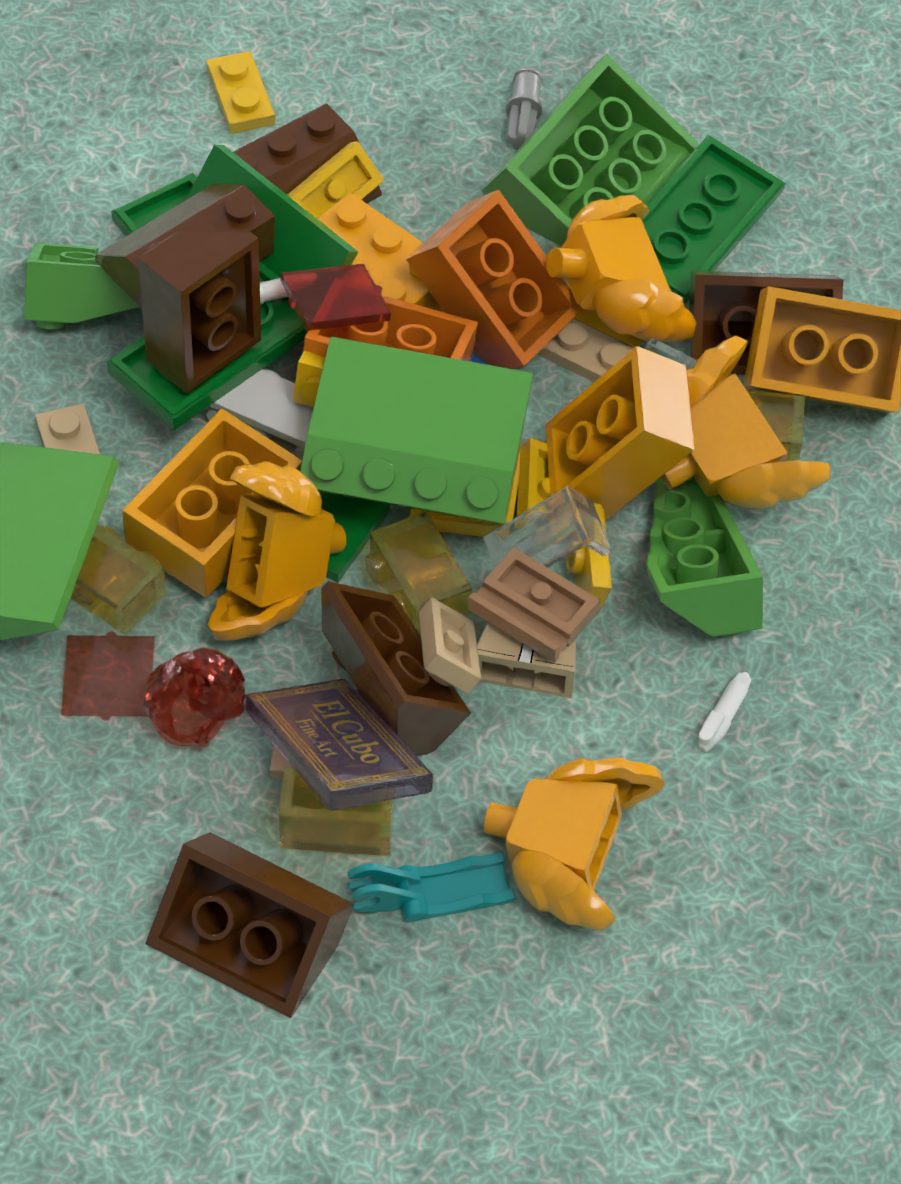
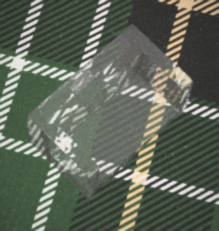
[483,486,612,568]

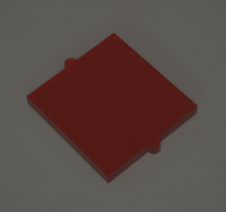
[280,264,391,331]
[61,631,155,721]

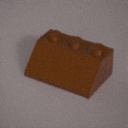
[233,103,382,204]
[95,184,275,309]
[138,231,261,394]
[689,271,844,375]
[321,581,471,755]
[145,832,354,1018]

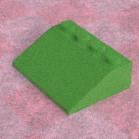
[481,54,699,246]
[300,336,534,526]
[0,442,120,641]

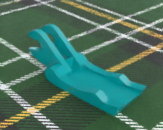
[347,851,516,923]

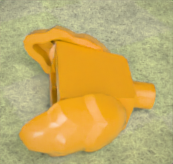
[546,195,697,344]
[661,336,831,509]
[208,461,346,641]
[484,757,665,931]

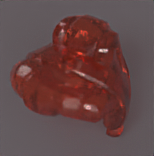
[143,647,246,748]

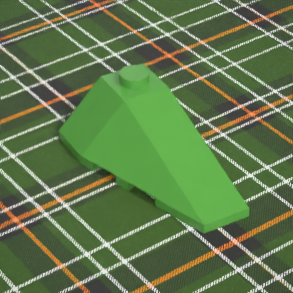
[24,243,139,329]
[647,477,763,637]

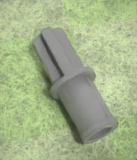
[506,67,543,150]

